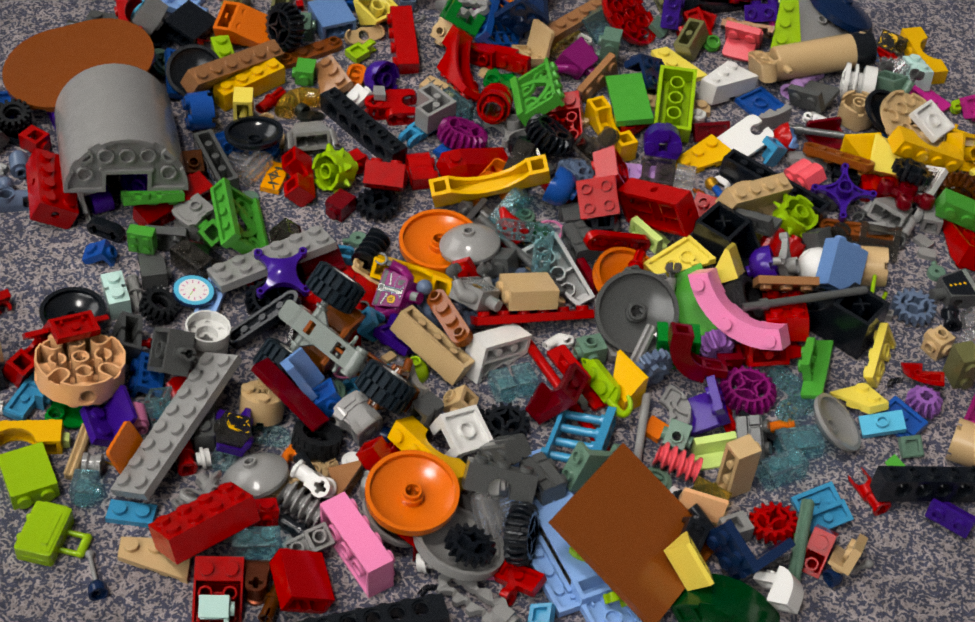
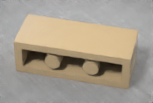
[715,434,762,500]

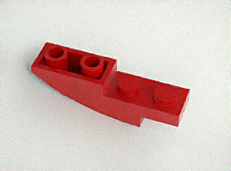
[470,43,531,75]

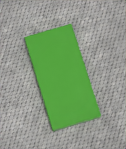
[605,73,654,127]
[675,263,718,336]

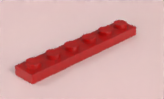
[470,305,594,326]

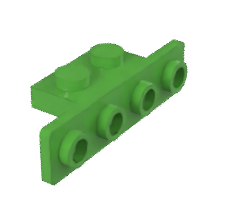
[798,337,834,399]

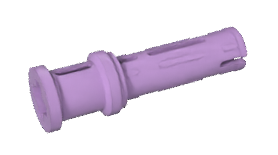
[780,74,824,100]

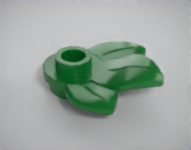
[483,68,514,90]
[44,401,83,429]

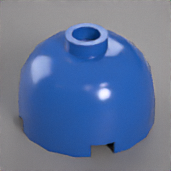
[542,166,577,206]

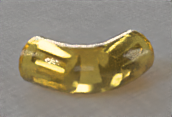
[274,87,320,119]

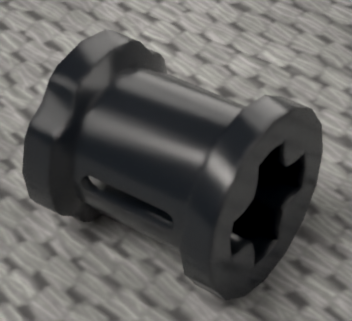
[940,305,962,332]

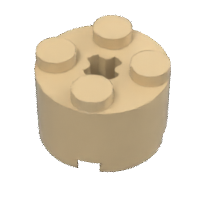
[837,90,873,132]
[860,246,889,287]
[239,378,285,427]
[945,418,975,467]

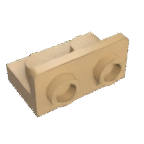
[828,533,868,576]

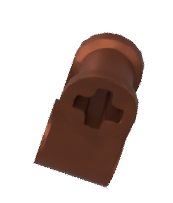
[245,560,270,606]

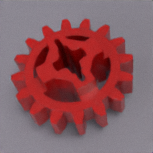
[749,501,798,545]

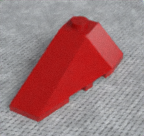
[942,219,975,271]

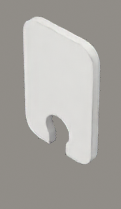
[717,114,774,157]

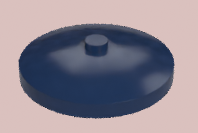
[810,0,872,32]

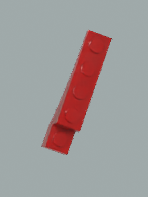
[436,25,481,101]

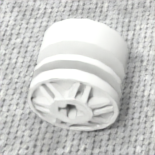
[839,62,878,100]
[184,310,231,366]

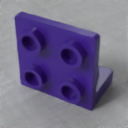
[688,375,731,436]
[79,385,138,447]

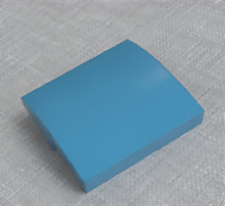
[790,481,854,534]

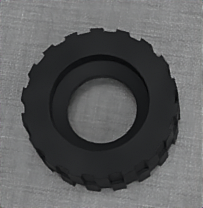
[291,420,343,461]

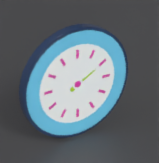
[172,275,215,308]

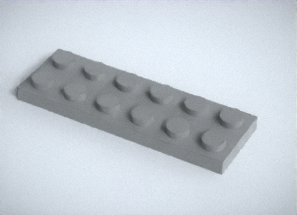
[206,225,338,294]

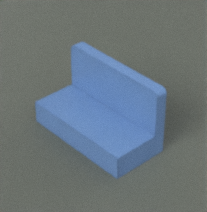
[280,347,325,401]

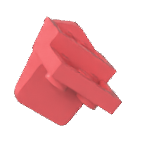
[722,20,763,62]

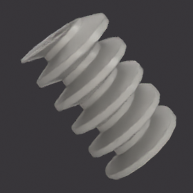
[276,481,321,527]

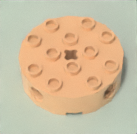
[34,334,126,408]

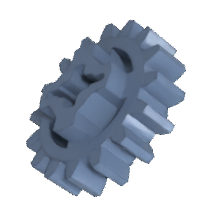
[556,158,595,181]
[891,288,937,327]
[635,348,673,387]

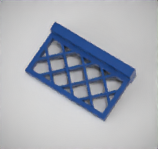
[474,0,520,47]

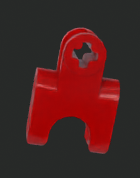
[364,89,417,126]

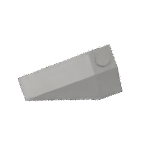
[522,232,595,306]

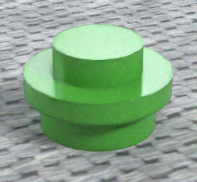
[703,35,721,52]

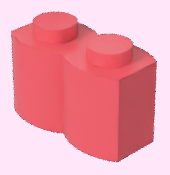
[783,158,827,190]

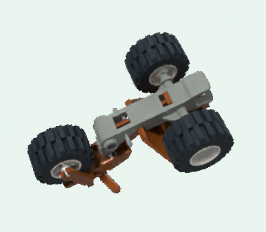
[253,261,420,414]

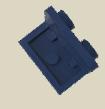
[624,54,665,91]

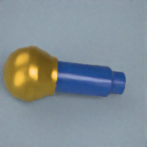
[705,177,723,197]

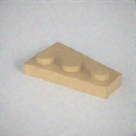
[117,537,192,584]

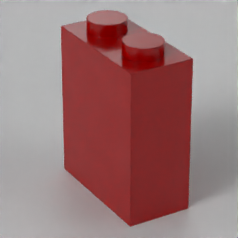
[269,548,335,614]

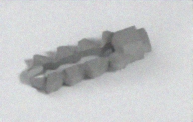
[435,0,491,19]
[436,573,522,622]

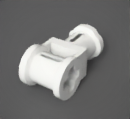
[290,459,337,498]

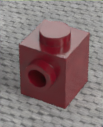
[325,188,356,223]

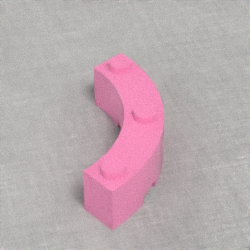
[688,268,791,350]

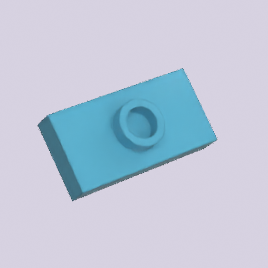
[858,410,907,438]

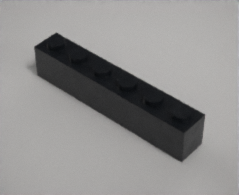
[719,148,831,228]

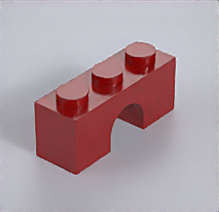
[281,146,316,207]
[2,335,48,388]

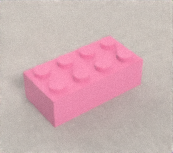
[320,491,395,598]

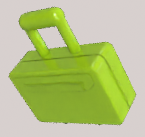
[14,501,93,567]

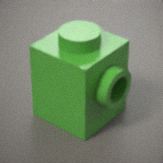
[292,57,317,86]
[196,218,220,248]

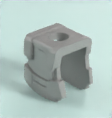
[171,193,216,243]
[332,390,383,446]

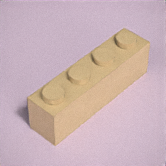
[715,172,793,210]
[390,305,475,386]

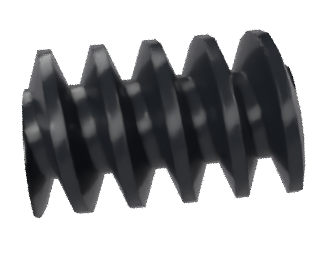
[351,227,391,270]

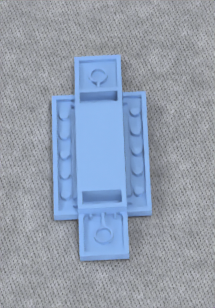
[498,449,642,622]

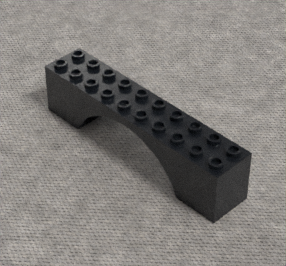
[692,201,891,359]

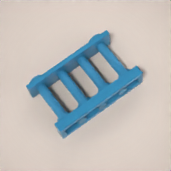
[541,406,617,463]

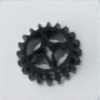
[265,2,306,52]
[525,113,575,157]
[245,277,302,329]
[503,501,540,567]

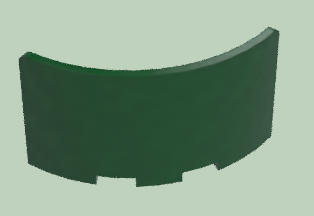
[670,574,780,622]

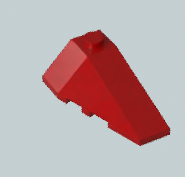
[436,147,511,177]

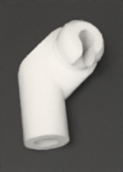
[542,333,575,351]

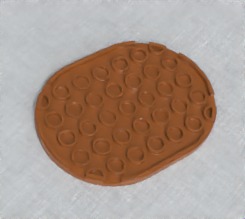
[2,18,155,112]

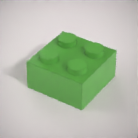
[126,224,158,255]

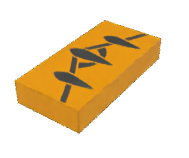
[260,161,288,195]

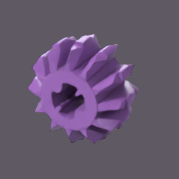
[699,329,735,359]
[905,384,943,420]

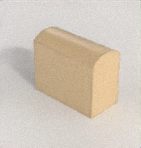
[380,350,397,364]

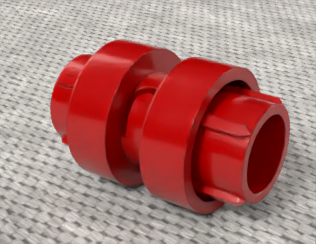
[477,83,513,124]

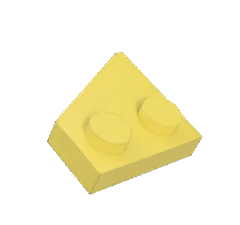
[830,383,889,414]

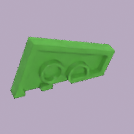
[121,190,185,206]

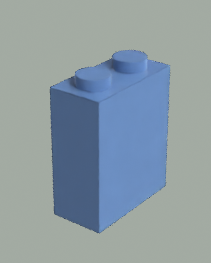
[308,0,356,40]
[816,235,868,290]

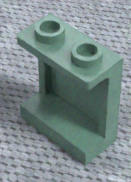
[561,441,621,492]

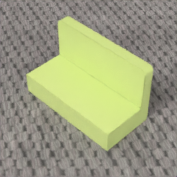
[629,216,671,254]
[690,431,737,471]

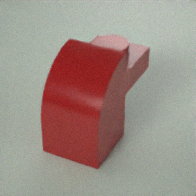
[356,436,401,471]

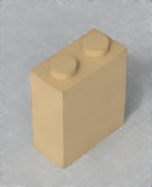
[496,272,560,311]

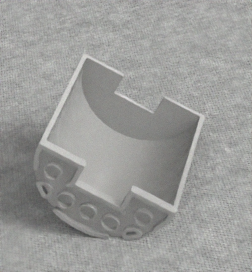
[54,63,189,193]

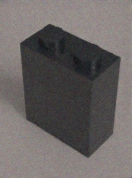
[160,0,216,47]

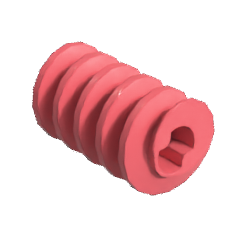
[652,442,703,483]

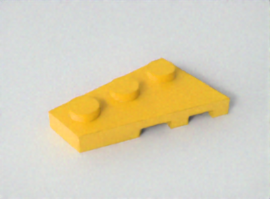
[671,134,731,176]

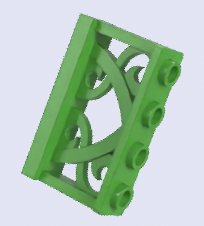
[510,57,565,127]
[210,177,269,254]

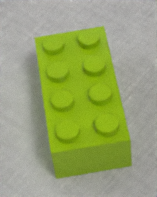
[653,65,697,143]

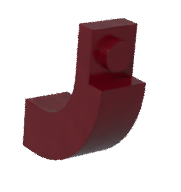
[668,322,728,383]

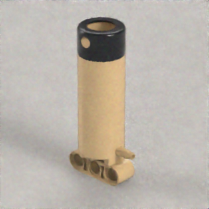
[748,30,877,83]

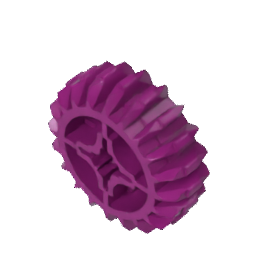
[437,116,488,150]
[719,365,777,416]

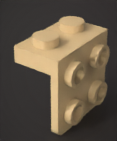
[511,19,554,67]

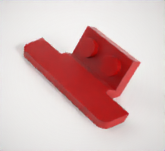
[22,310,110,345]

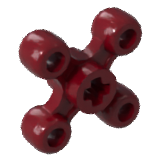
[877,178,936,211]

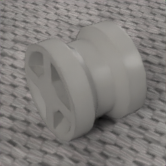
[81,452,104,476]

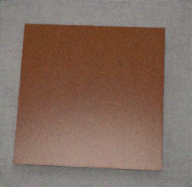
[548,443,713,622]

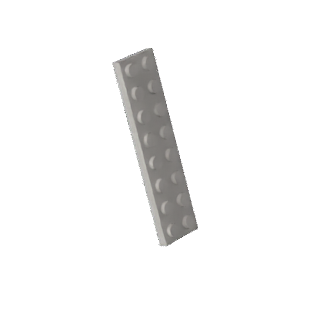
[110,352,242,500]

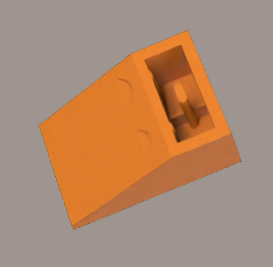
[213,0,270,47]

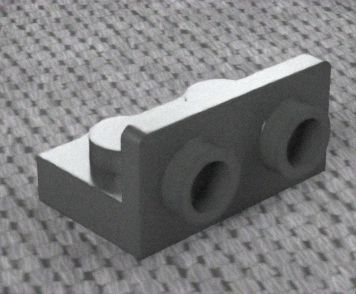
[145,225,190,252]

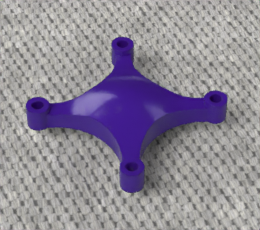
[810,163,877,222]
[254,247,310,299]

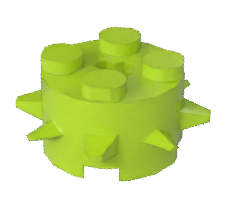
[312,143,359,193]
[772,193,819,239]

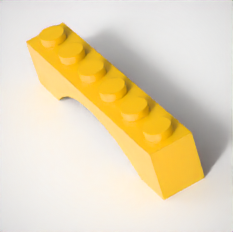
[429,154,551,208]

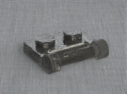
[639,155,676,187]
[858,220,902,262]

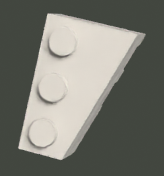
[696,61,759,106]
[465,323,532,384]

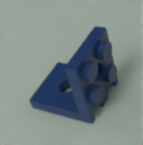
[494,0,549,39]
[706,519,795,580]

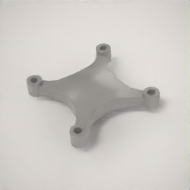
[484,114,527,148]
[773,232,800,293]

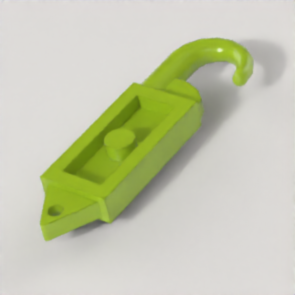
[581,358,633,418]

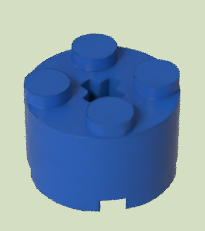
[181,90,216,131]

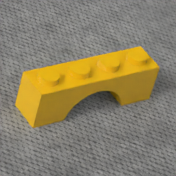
[897,27,948,84]
[584,95,638,162]
[887,125,965,174]
[370,255,453,299]
[387,416,466,492]
[0,419,65,454]

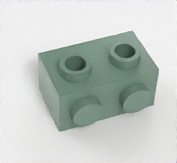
[596,26,623,64]

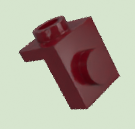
[716,344,746,371]

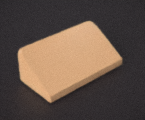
[678,487,729,524]

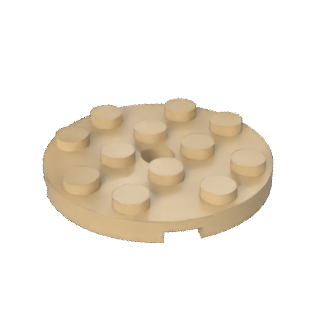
[880,90,946,147]

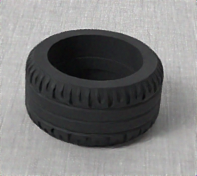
[722,275,764,321]

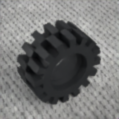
[0,98,32,135]
[139,285,181,326]

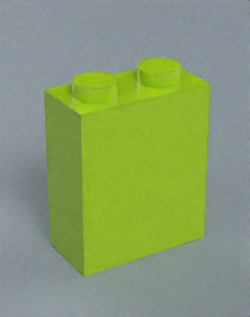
[0,442,60,510]

